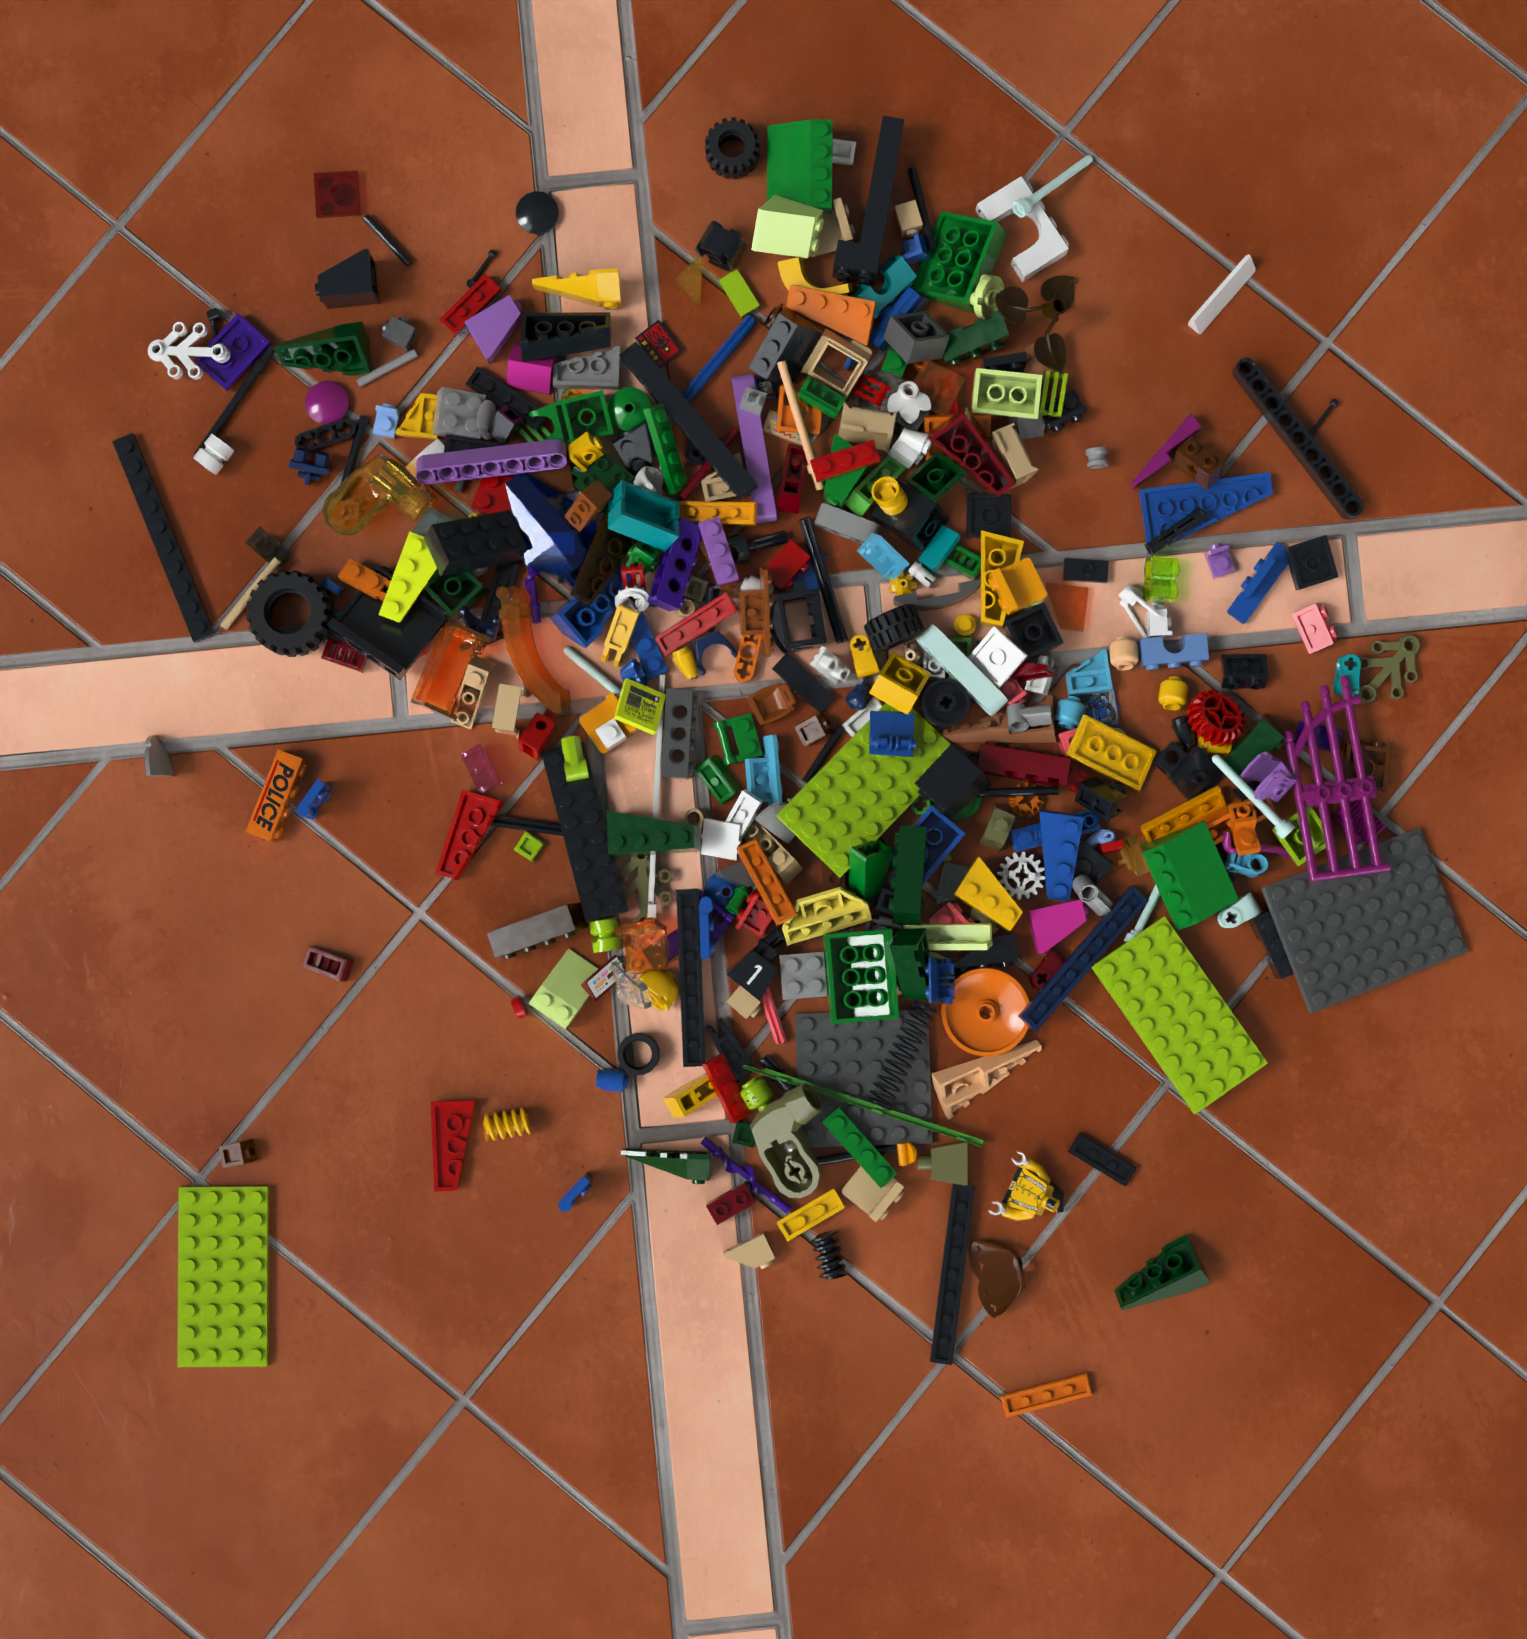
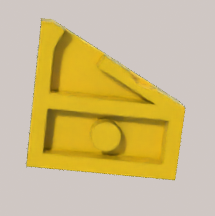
[395,393,439,440]

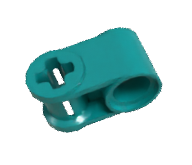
[1333,654,1361,697]

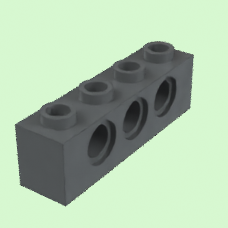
[661,688,697,780]

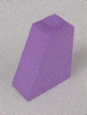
[464,295,523,364]

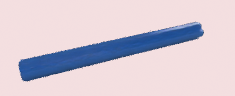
[681,315,757,403]

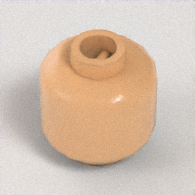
[1109,636,1139,671]

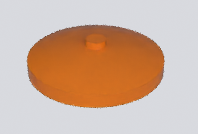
[941,967,1030,1056]

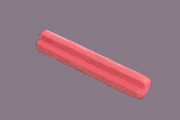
[761,986,787,1045]

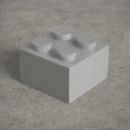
[432,387,486,439]
[779,952,827,1000]

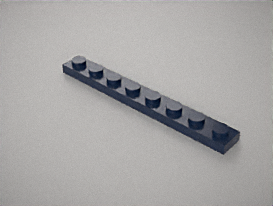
[1018,886,1148,1031]

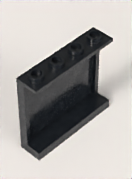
[327,563,448,680]

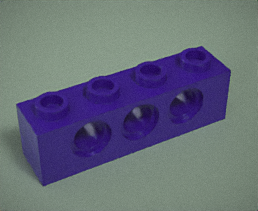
[647,518,703,612]

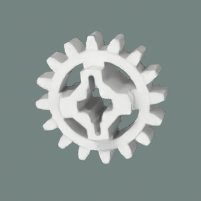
[997,852,1045,900]

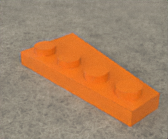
[786,285,877,346]

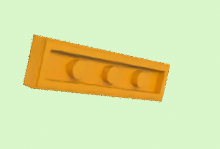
[676,501,758,525]
[1140,786,1227,843]

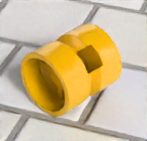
[871,477,908,515]

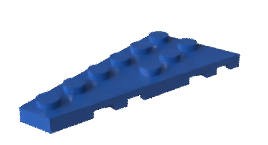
[1138,472,1273,555]

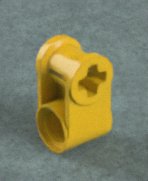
[849,635,879,679]

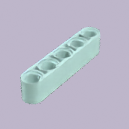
[916,624,1008,717]

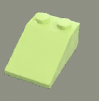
[529,948,598,1029]

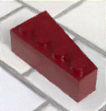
[928,407,1017,496]
[976,741,1071,788]

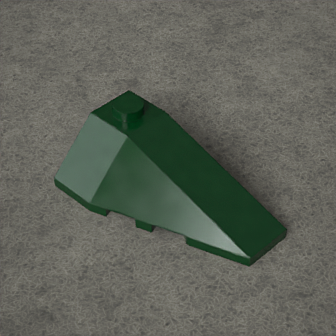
[275,322,371,376]
[621,1149,711,1184]

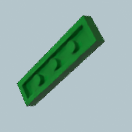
[643,403,688,494]
[822,1106,898,1188]

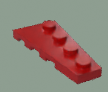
[435,789,504,880]
[430,1099,476,1192]

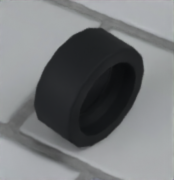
[617,1033,660,1075]

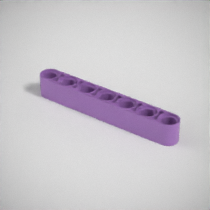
[731,373,777,524]
[416,439,567,484]

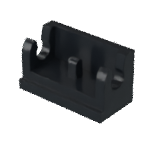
[1075,776,1128,822]

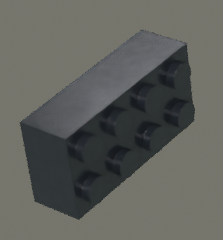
[424,510,527,576]

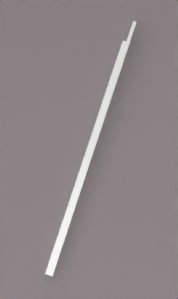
[647,675,665,923]

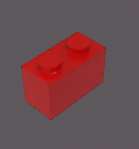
[765,540,811,592]

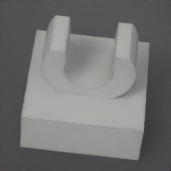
[739,387,767,416]

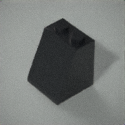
[315,249,379,309]
[871,479,949,553]
[914,745,991,817]

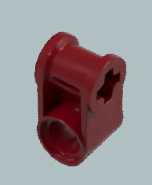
[1029,948,1066,989]

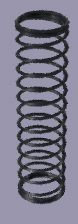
[866,999,939,1111]

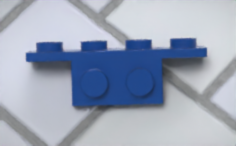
[1227,542,1288,624]

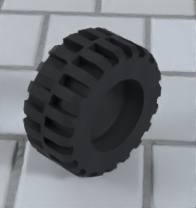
[246,570,335,657]

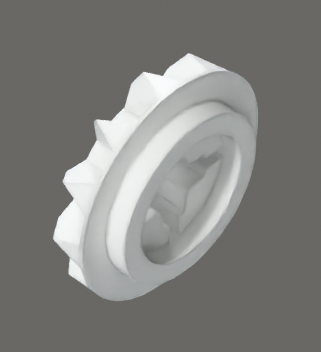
[615,585,649,612]

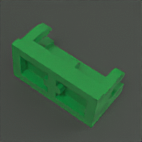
[797,376,846,419]

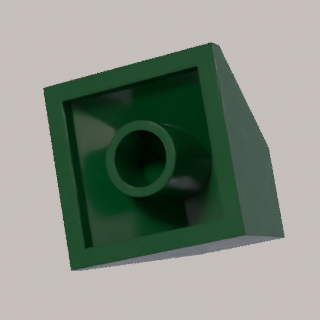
[906,451,967,503]

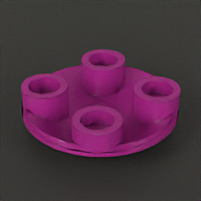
[305,381,349,424]

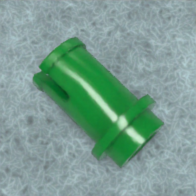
[726,885,750,915]

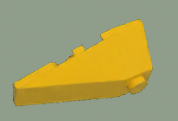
[532,268,622,310]

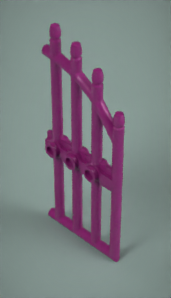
[1285,675,1390,882]

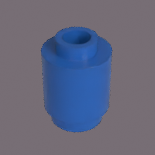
[596,1068,629,1092]

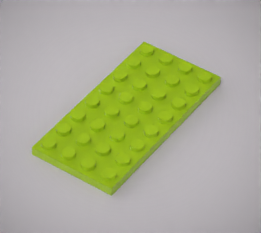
[776,703,951,878]
[1091,916,1268,1114]
[177,1186,269,1367]

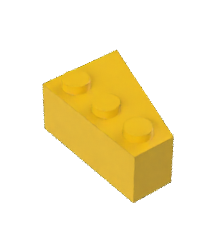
[952,857,1023,931]

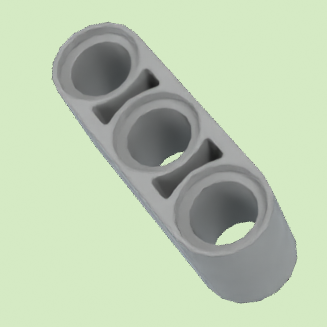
[814,503,881,544]

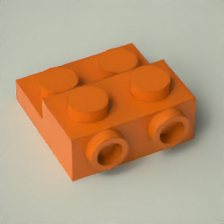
[776,383,822,435]

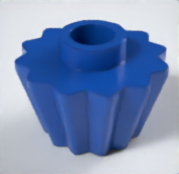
[620,658,648,686]

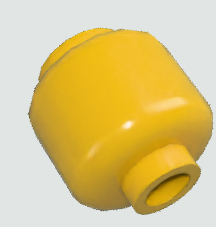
[1158,676,1188,711]

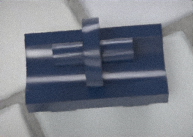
[288,447,332,486]

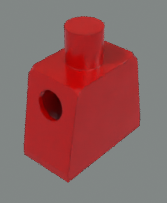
[518,706,559,761]

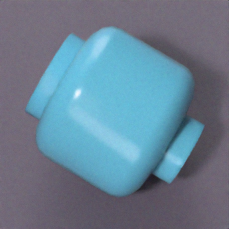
[1054,696,1086,730]

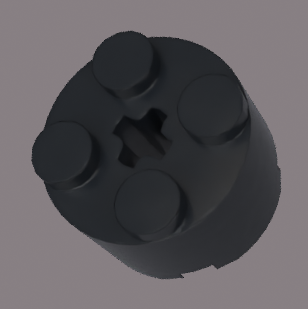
[695,221,746,271]

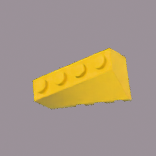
[979,530,1024,630]

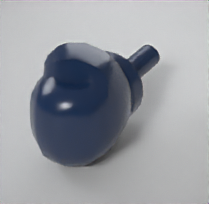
[846,676,870,710]

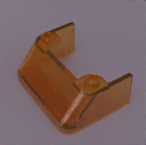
[411,622,491,720]

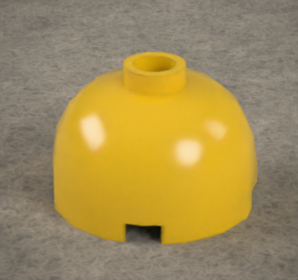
[634,969,679,1012]

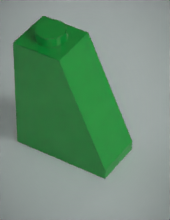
[849,839,895,899]

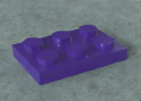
[193,313,271,391]

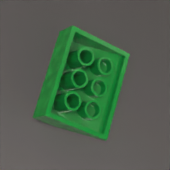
[767,119,833,214]
[912,211,1007,313]
[1142,820,1239,931]
[823,929,899,1024]

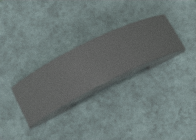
[893,579,981,611]

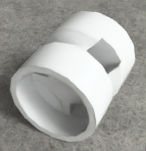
[193,433,235,475]

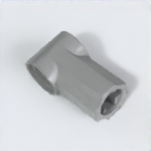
[1007,703,1052,733]
[1072,875,1113,916]

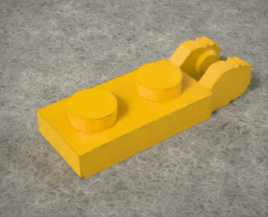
[601,604,640,668]

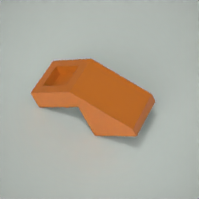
[1229,801,1261,856]

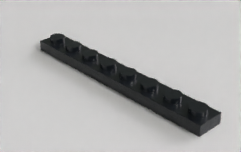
[676,888,705,1067]
[929,1183,975,1365]

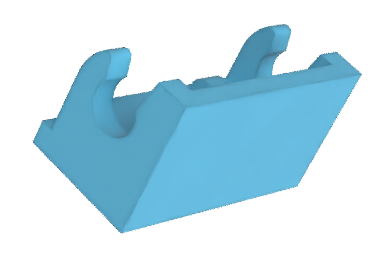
[857,533,909,580]

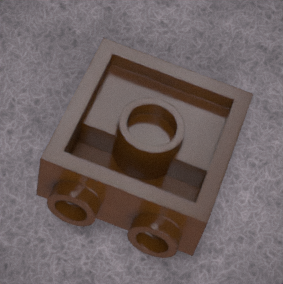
[1342,739,1392,792]

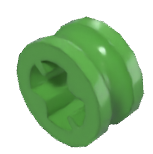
[910,795,931,815]

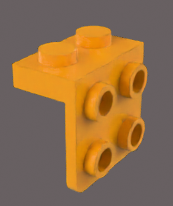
[988,558,1047,615]
[579,692,639,754]

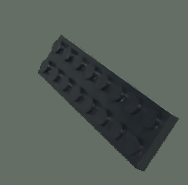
[541,741,629,922]

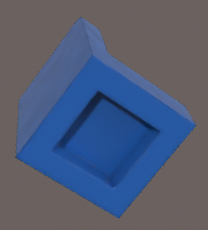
[902,232,930,265]

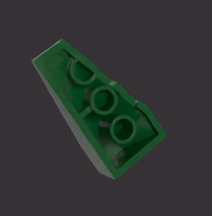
[1114,1234,1210,1310]

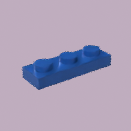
[631,611,669,680]

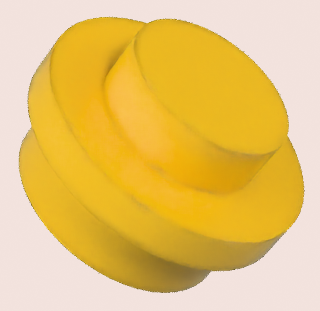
[954,614,976,636]

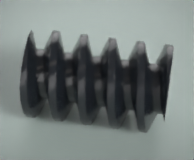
[811,1230,847,1280]

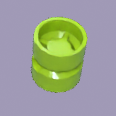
[589,918,622,953]

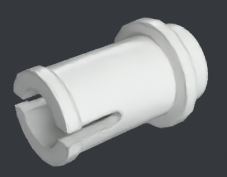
[908,561,936,588]

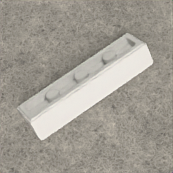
[1188,254,1256,334]

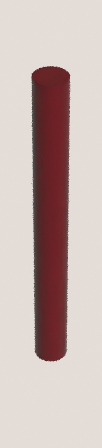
[679,427,739,501]

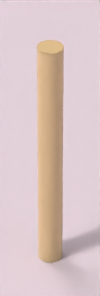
[220,557,282,630]

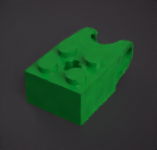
[529,390,614,444]

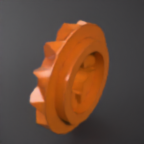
[1009,782,1044,818]

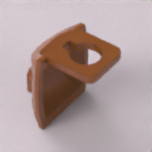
[747,683,796,725]

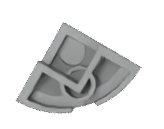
[145,735,175,778]
[755,798,795,844]

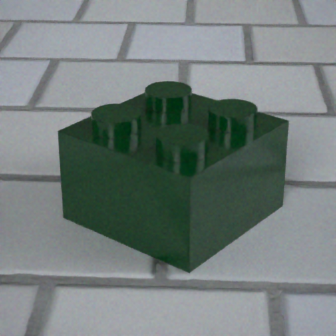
[425,571,489,621]

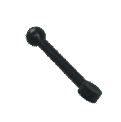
[467,250,497,288]
[1308,399,1338,437]
[1216,841,1235,883]

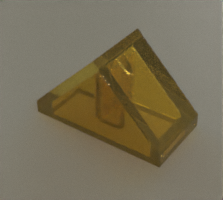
[675,257,703,306]

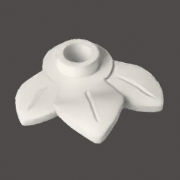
[887,381,931,424]

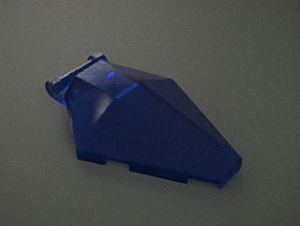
[505,473,597,590]

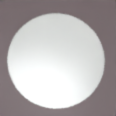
[477,400,497,440]

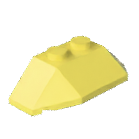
[782,887,872,946]

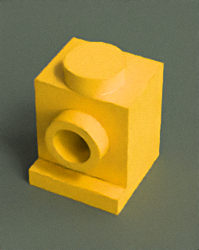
[567,432,604,472]

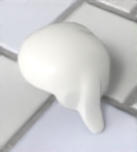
[633,466,664,496]

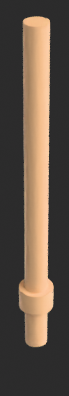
[777,361,825,491]

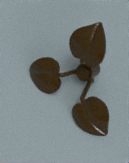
[995,275,1075,372]

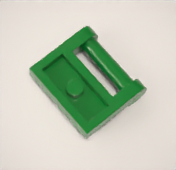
[713,713,763,766]

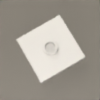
[968,626,1028,689]

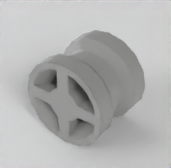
[1085,447,1109,469]

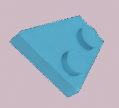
[1065,649,1113,696]

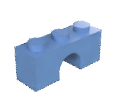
[1137,633,1209,671]

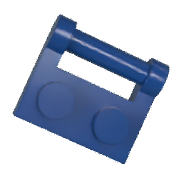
[297,779,332,819]
[558,1172,593,1212]

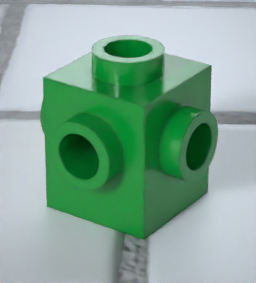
[625,542,662,576]

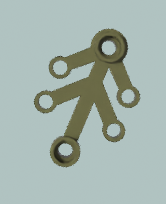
[1358,634,1420,703]
[619,855,672,930]

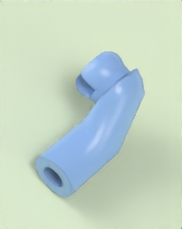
[1085,829,1116,847]

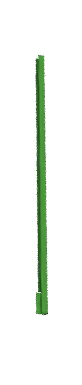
[743,1065,984,1147]

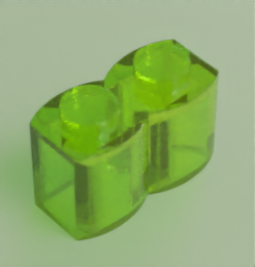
[1143,556,1180,604]

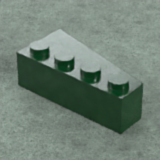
[607,810,701,858]
[889,826,927,926]

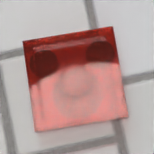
[314,171,361,218]

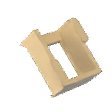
[801,328,872,398]
[838,402,896,454]
[989,423,1039,490]
[492,683,527,740]

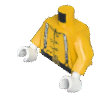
[988,1150,1060,1221]

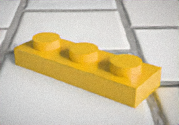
[776,1188,845,1242]

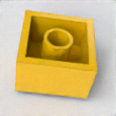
[869,652,931,715]

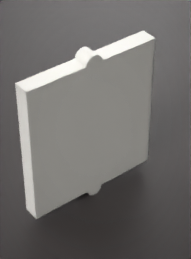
[701,818,742,861]

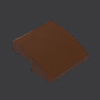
[527,450,575,498]

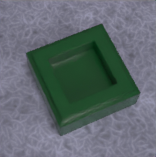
[732,1121,755,1148]

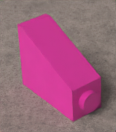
[1027,899,1089,954]

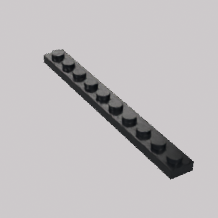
[112,433,215,643]

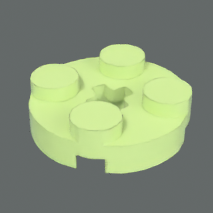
[970,274,1004,319]

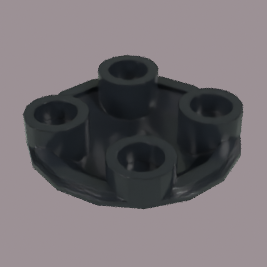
[515,191,559,236]

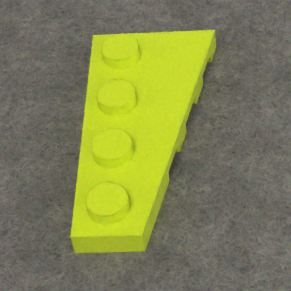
[379,531,437,623]

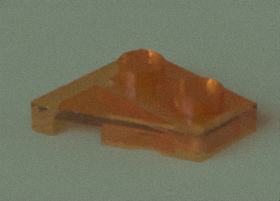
[1045,583,1088,632]

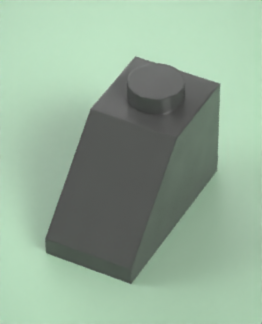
[715,861,757,890]

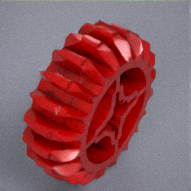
[1186,689,1246,747]

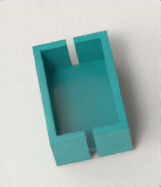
[608,480,679,551]

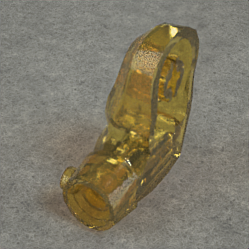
[322,454,437,535]

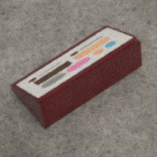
[581,955,627,1002]

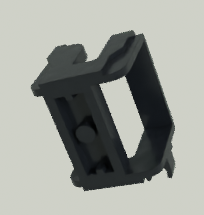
[770,580,827,654]

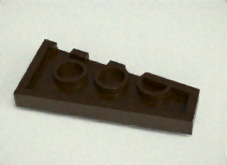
[570,516,638,605]

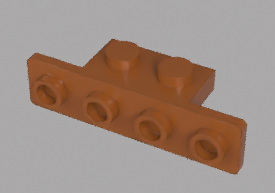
[739,567,774,657]

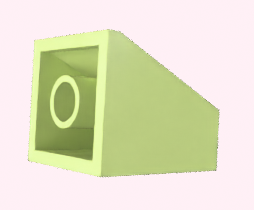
[751,195,824,258]

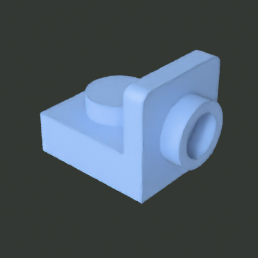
[372,403,401,440]

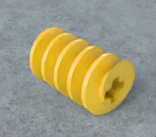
[483,1107,531,1142]

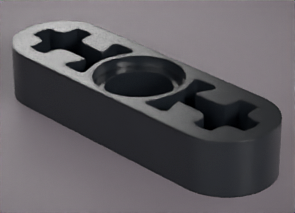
[295,418,357,454]

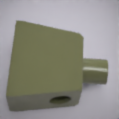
[978,804,1016,852]
[917,1141,968,1185]

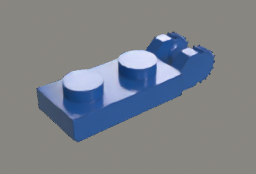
[699,896,715,959]

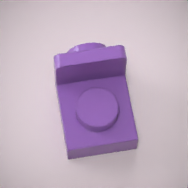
[1205,543,1235,579]

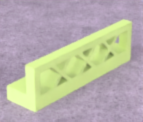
[903,923,993,950]

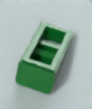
[944,544,981,580]

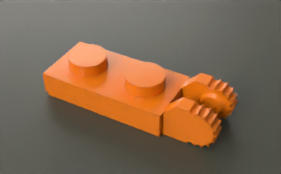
[338,558,391,601]

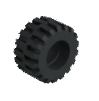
[705,117,760,179]
[864,604,925,652]

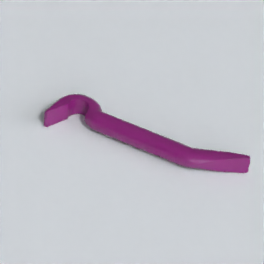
[1223,831,1292,860]

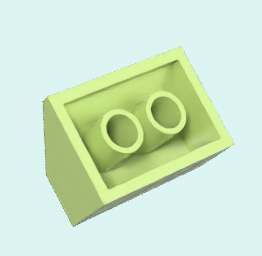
[972,368,1042,419]

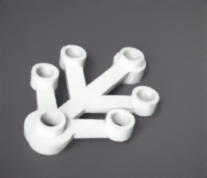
[148,322,230,380]

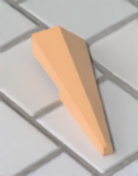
[932,1040,1042,1120]

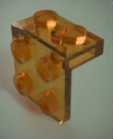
[615,917,668,976]

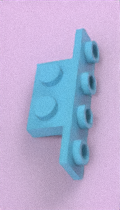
[745,734,783,806]

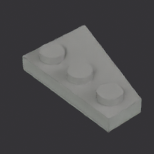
[553,346,621,390]

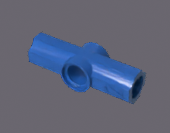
[869,287,923,351]

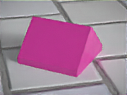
[507,344,557,395]

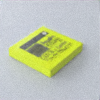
[614,678,666,735]

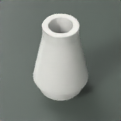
[899,428,932,455]

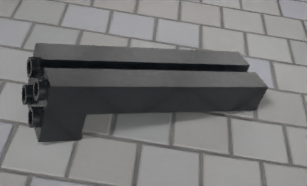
[832,115,904,286]

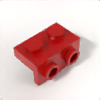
[735,891,773,938]

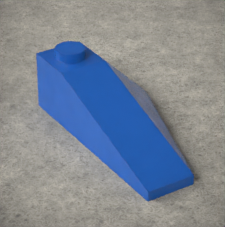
[549,561,631,648]

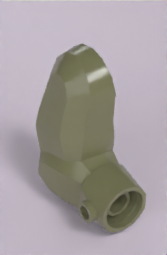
[750,1083,823,1198]

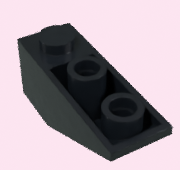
[954,934,1018,972]

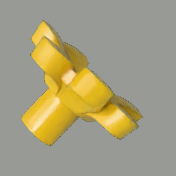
[888,571,917,596]

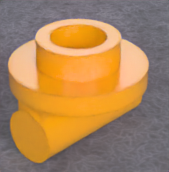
[897,1141,917,1166]

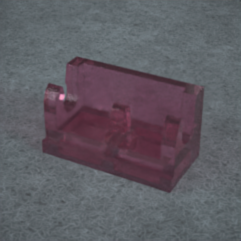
[460,744,502,795]

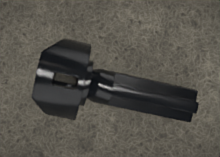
[726,530,788,565]

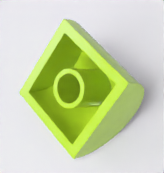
[1272,807,1335,866]

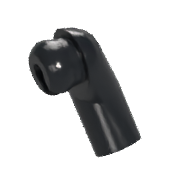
[1050,1182,1064,1212]

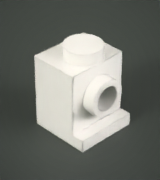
[1146,605,1172,638]

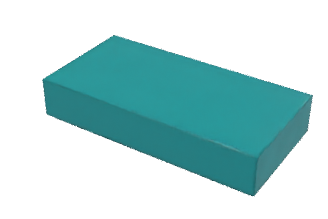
[917,525,961,573]

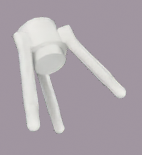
[1118,583,1162,638]

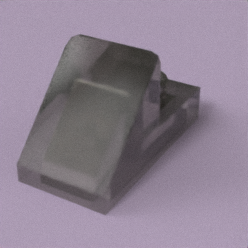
[245,526,292,571]

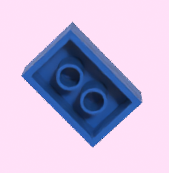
[892,805,966,884]

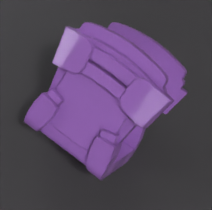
[1240,751,1298,802]

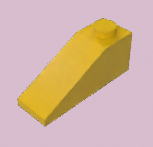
[663,1073,717,1118]

